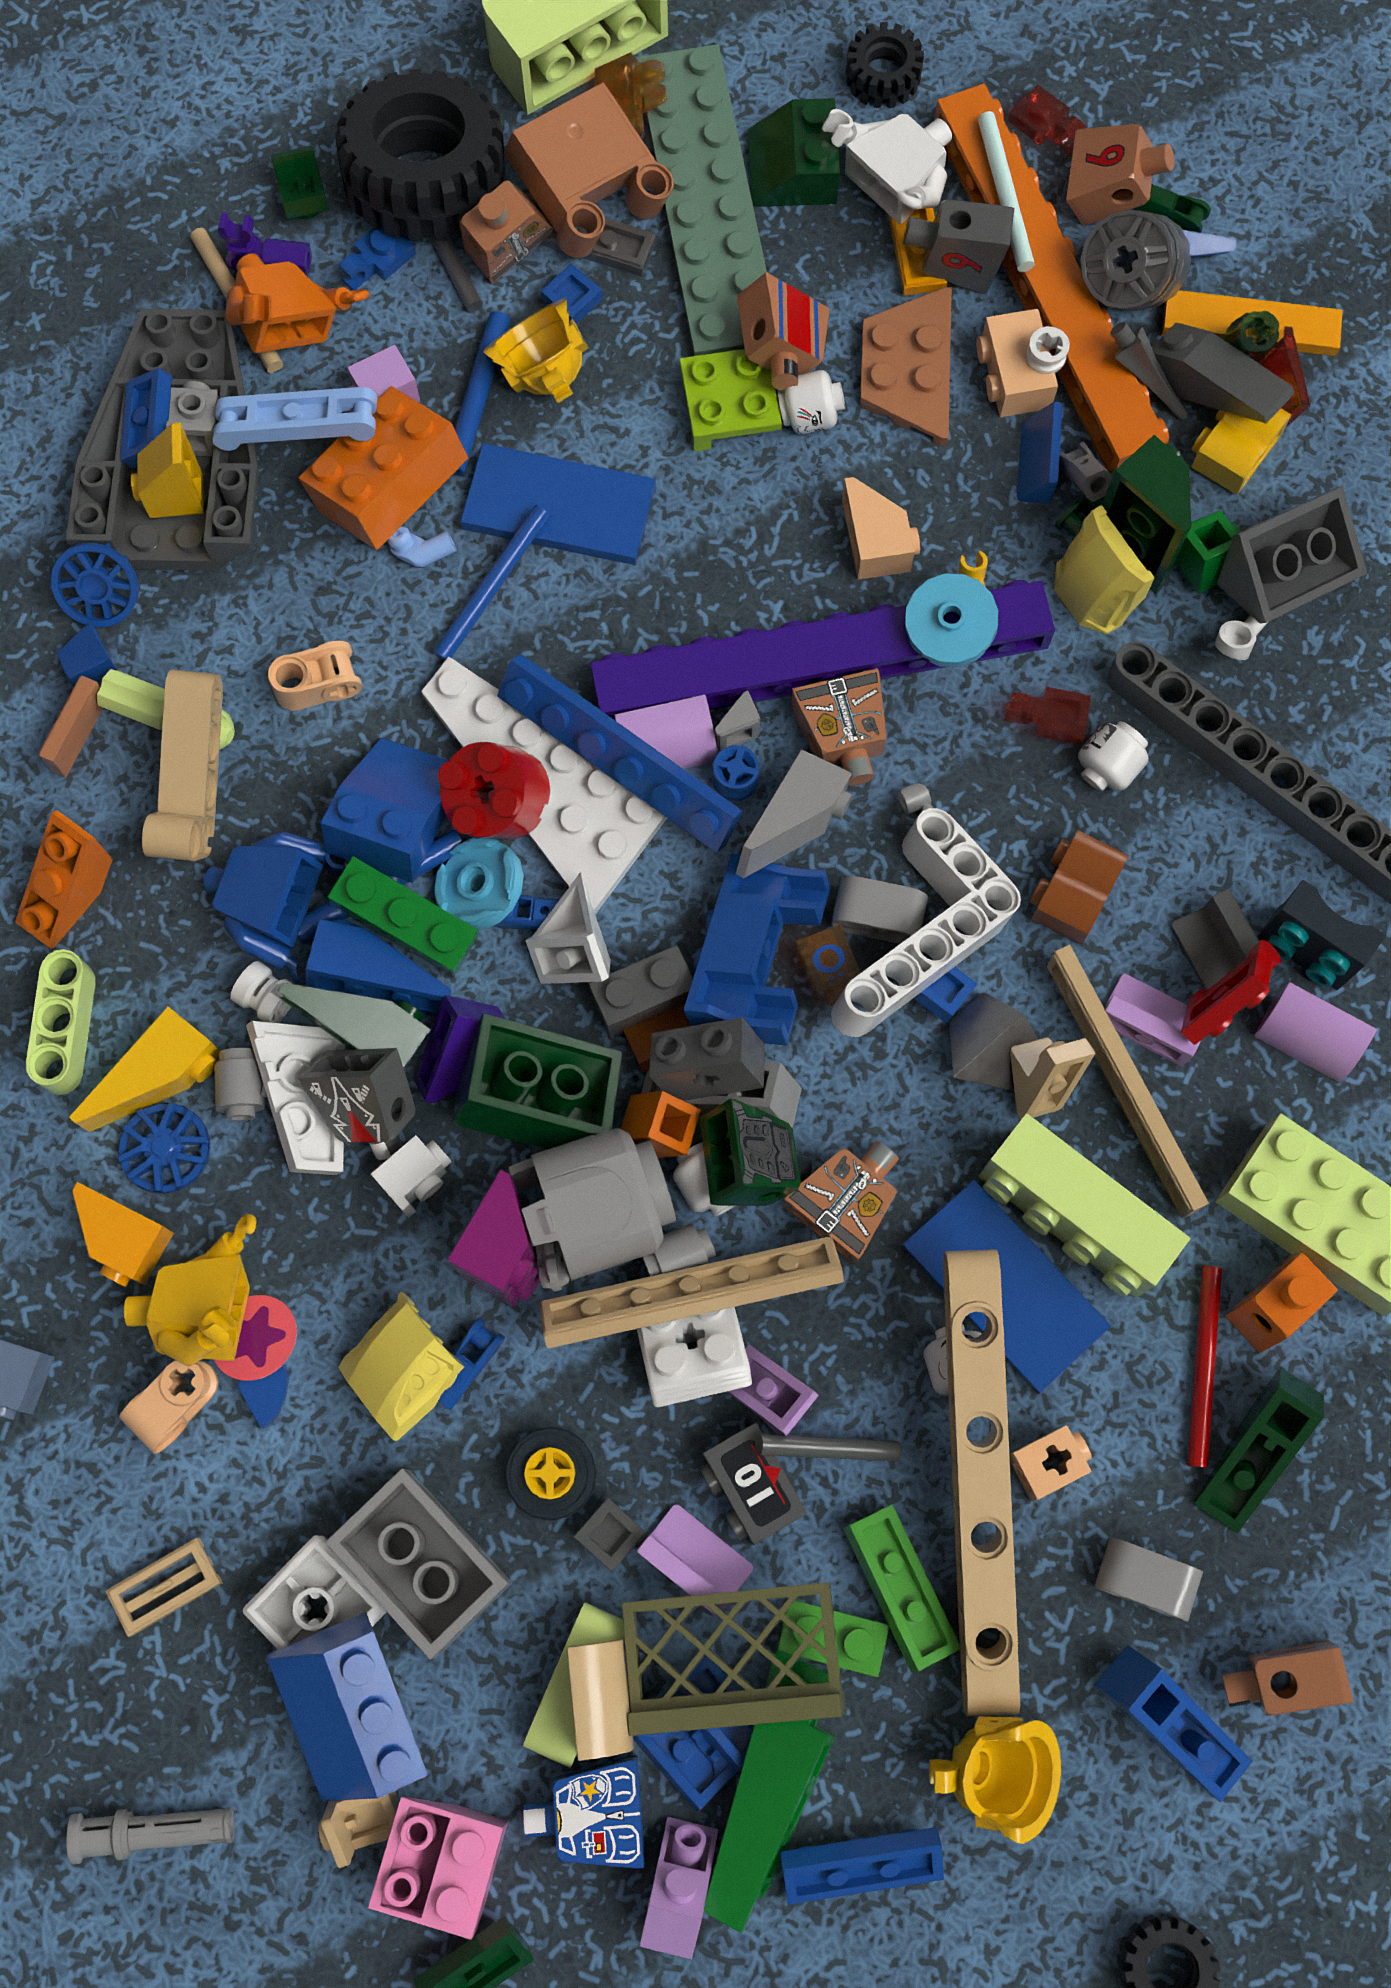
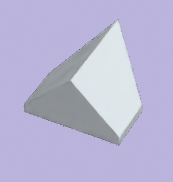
[525,872,611,984]

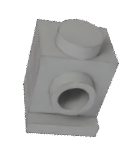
[166,381,219,457]

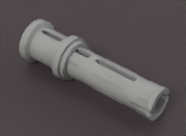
[67,1807,235,1864]

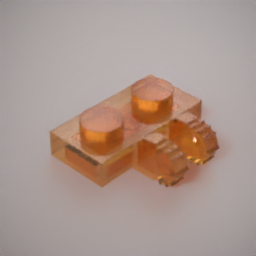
[595,52,667,136]

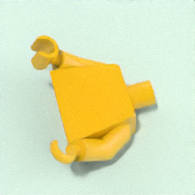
[124,1214,256,1366]

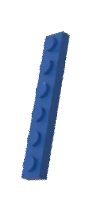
[497,654,743,853]

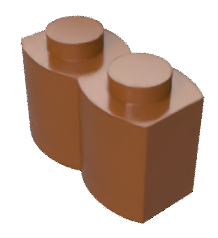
[1029,830,1129,945]

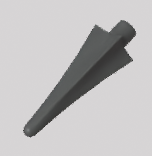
[1110,322,1187,420]

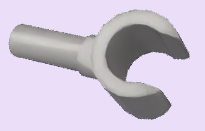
[897,783,933,814]

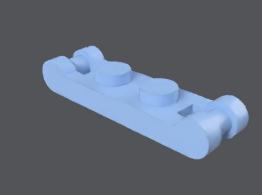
[212,387,377,451]

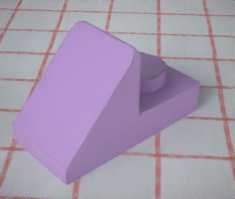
[726,1345,819,1436]

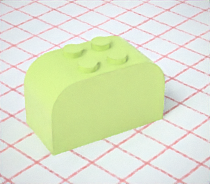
[482,0,668,115]

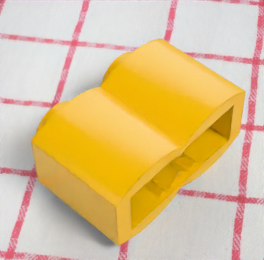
[1192,408,1292,495]

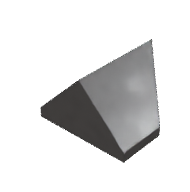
[949,992,1038,1093]

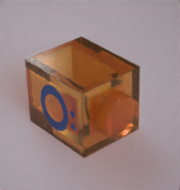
[794,925,861,1006]

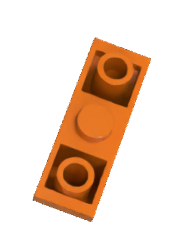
[15,810,113,949]

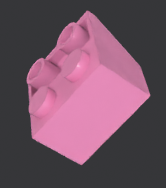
[368,1796,508,1940]

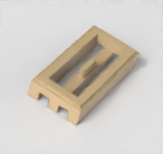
[105,1538,223,1637]

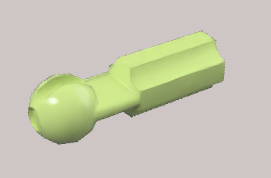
[97,669,235,750]

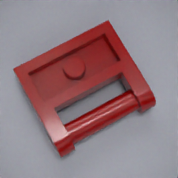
[1181,940,1281,1045]

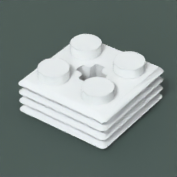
[637,1307,752,1407]
[243,1535,387,1650]

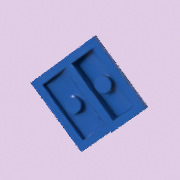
[633,1655,755,1812]

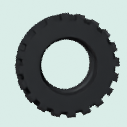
[335,69,506,242]

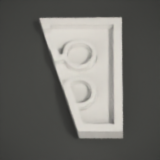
[246,1021,345,1175]

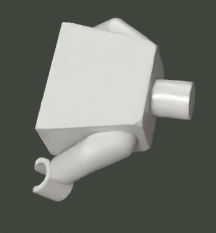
[822,109,952,225]

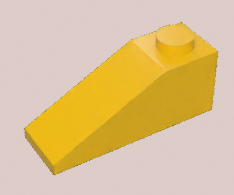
[69,1007,220,1132]

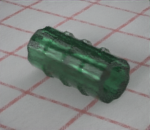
[1224,311,1279,360]

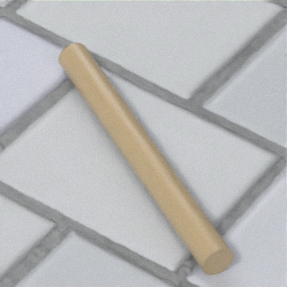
[190,228,283,373]

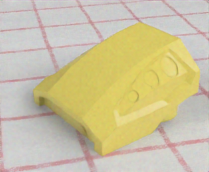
[1054,505,1155,634]
[338,1292,464,1442]

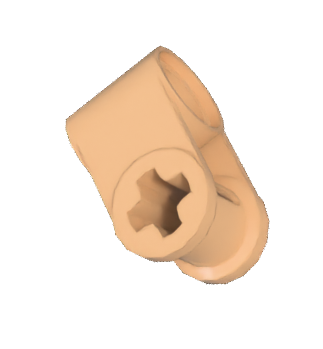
[268,641,363,711]
[119,1361,219,1454]

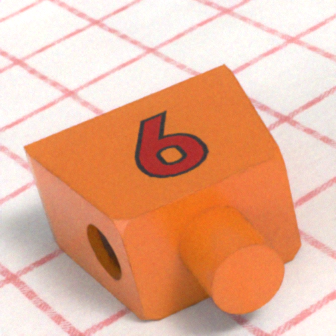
[1225,1252,1338,1353]

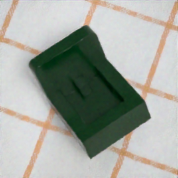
[271,146,329,220]

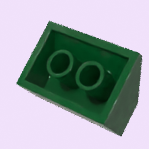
[1102,435,1191,594]
[452,1013,622,1149]

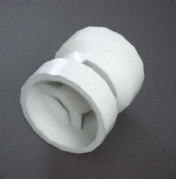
[230,961,292,1023]

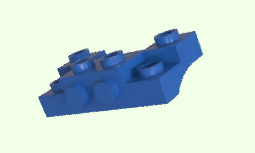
[684,853,830,1046]

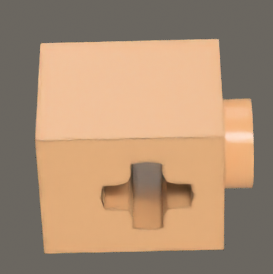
[1009,1425,1092,1501]

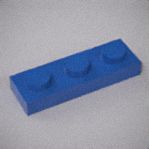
[780,1827,944,1905]

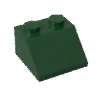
[748,98,840,207]

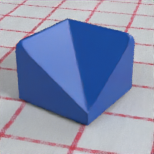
[57,623,118,687]

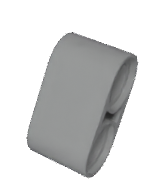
[831,876,928,944]
[1094,1537,1203,1622]

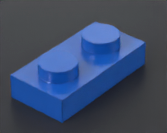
[120,368,172,469]

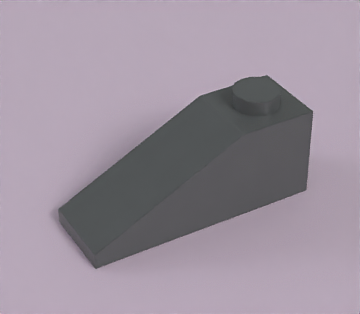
[1152,322,1294,424]

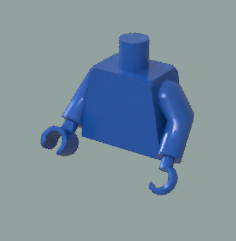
[204,832,346,984]

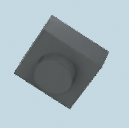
[574,1498,646,1572]

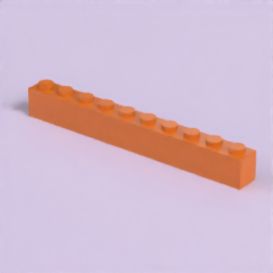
[934,83,1169,472]

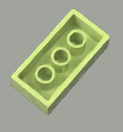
[978,1113,1191,1298]
[1215,1113,1391,1316]

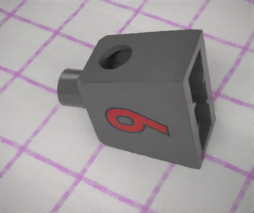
[903,199,1015,294]

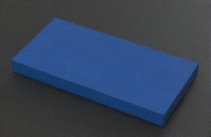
[461,443,656,565]
[901,1180,1111,1394]

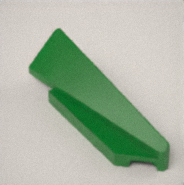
[704,1650,836,1933]

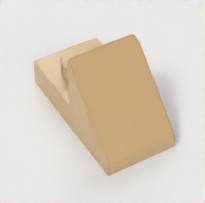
[1010,1038,1096,1120]

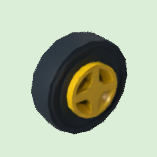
[505,1427,597,1521]

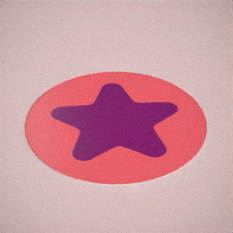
[213,1295,297,1381]

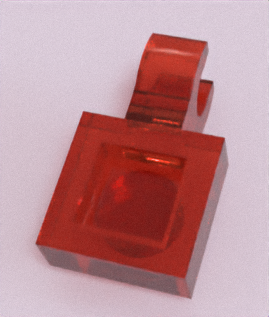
[1008,85,1086,155]
[1004,687,1091,745]

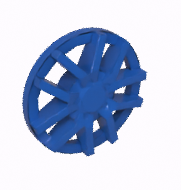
[51,543,140,627]
[117,1103,211,1194]

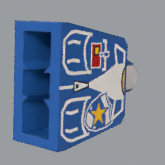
[523,1756,645,1868]

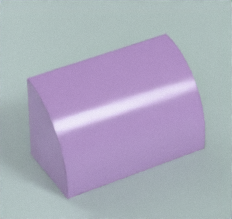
[615,695,717,769]
[1254,982,1377,1083]

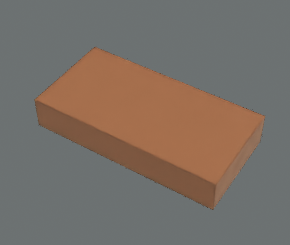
[38,676,103,777]

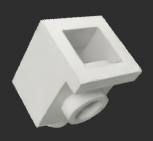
[371,1135,452,1218]

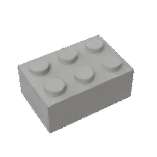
[325,1468,513,1660]

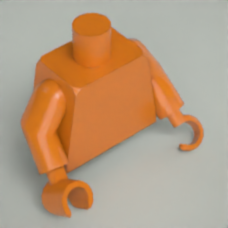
[225,253,370,353]

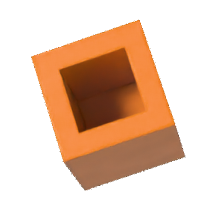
[620,1091,701,1158]

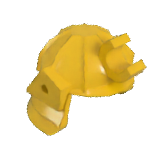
[483,298,588,403]
[929,1716,1061,1844]

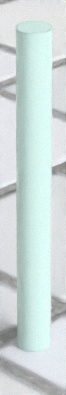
[978,111,1035,272]

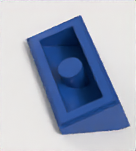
[1017,402,1062,504]

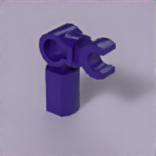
[218,212,312,277]

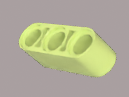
[26,949,95,1095]
[523,1602,625,1769]

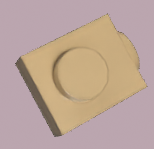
[319,1791,399,1868]

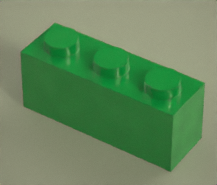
[328,856,478,977]

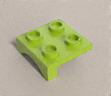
[680,349,782,452]

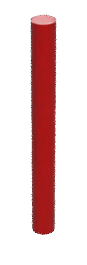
[1187,1266,1222,1469]

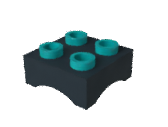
[1258,880,1386,991]

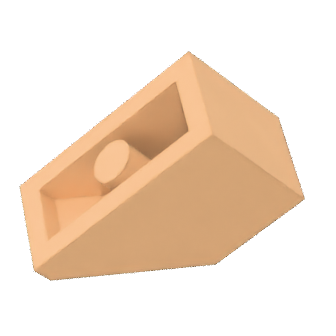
[842,477,920,580]

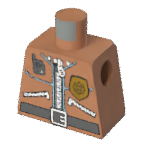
[460,180,555,284]
[791,668,886,786]
[783,1141,899,1265]

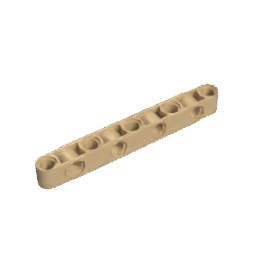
[943,1249,1020,1716]

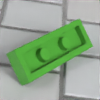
[843,1505,961,1673]

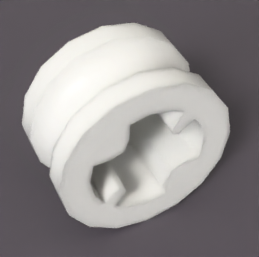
[1026,326,1070,374]

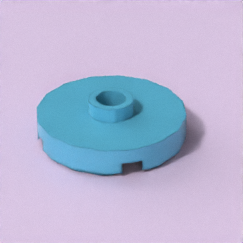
[905,573,998,667]
[434,837,524,930]

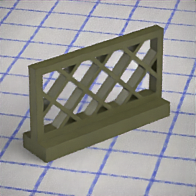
[622,1582,846,1736]

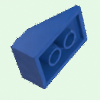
[321,738,448,883]

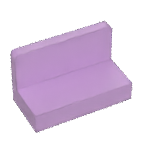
[1104,974,1201,1067]
[637,1504,753,1618]

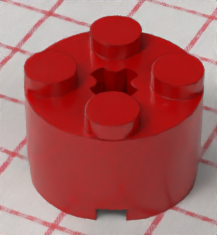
[438,742,550,840]

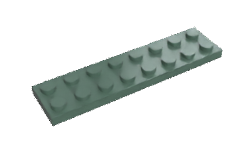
[636,44,767,356]

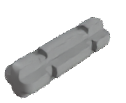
[535,1241,570,1292]

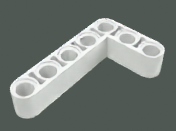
[831,808,1021,1037]

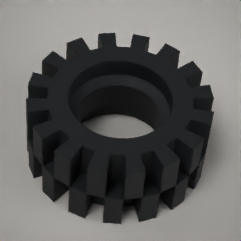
[845,22,924,109]

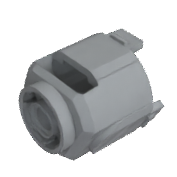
[509,1128,676,1281]

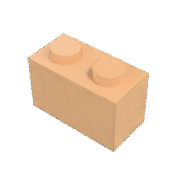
[976,309,1058,417]

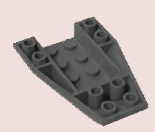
[66,308,259,571]

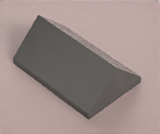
[1217,486,1367,624]

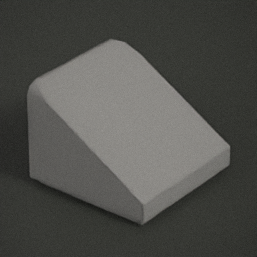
[715,691,760,751]

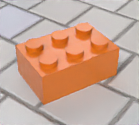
[298,386,468,551]

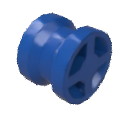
[713,745,759,801]

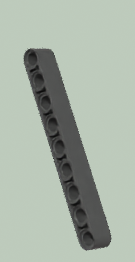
[1107,641,1391,904]

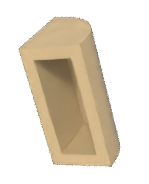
[567,1639,634,1761]

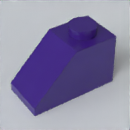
[413,995,505,1103]

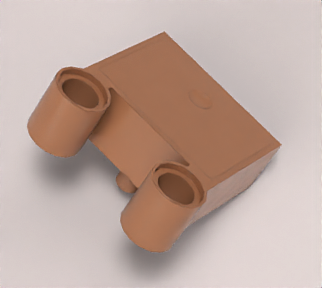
[504,82,674,258]

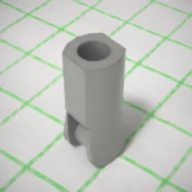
[1059,442,1112,502]

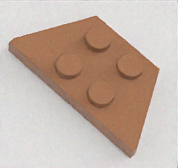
[860,287,952,446]

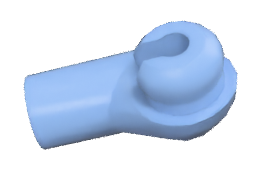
[387,526,457,567]

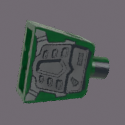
[699,1098,812,1206]

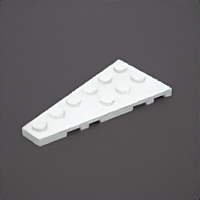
[421,657,667,914]

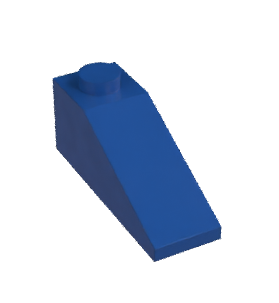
[306,919,451,1017]
[1095,1645,1253,1802]

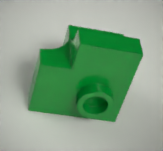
[1175,510,1241,594]

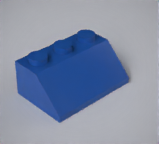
[266,1612,428,1801]

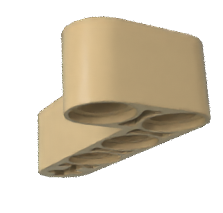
[142,669,223,861]

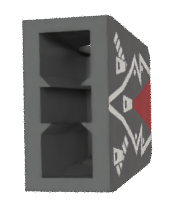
[299,1048,416,1160]

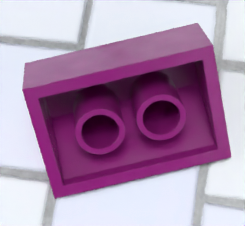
[448,1170,540,1308]

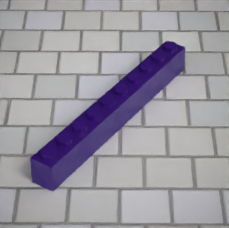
[590,580,1055,720]

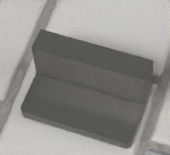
[1171,889,1275,990]

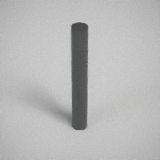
[755,1434,902,1461]

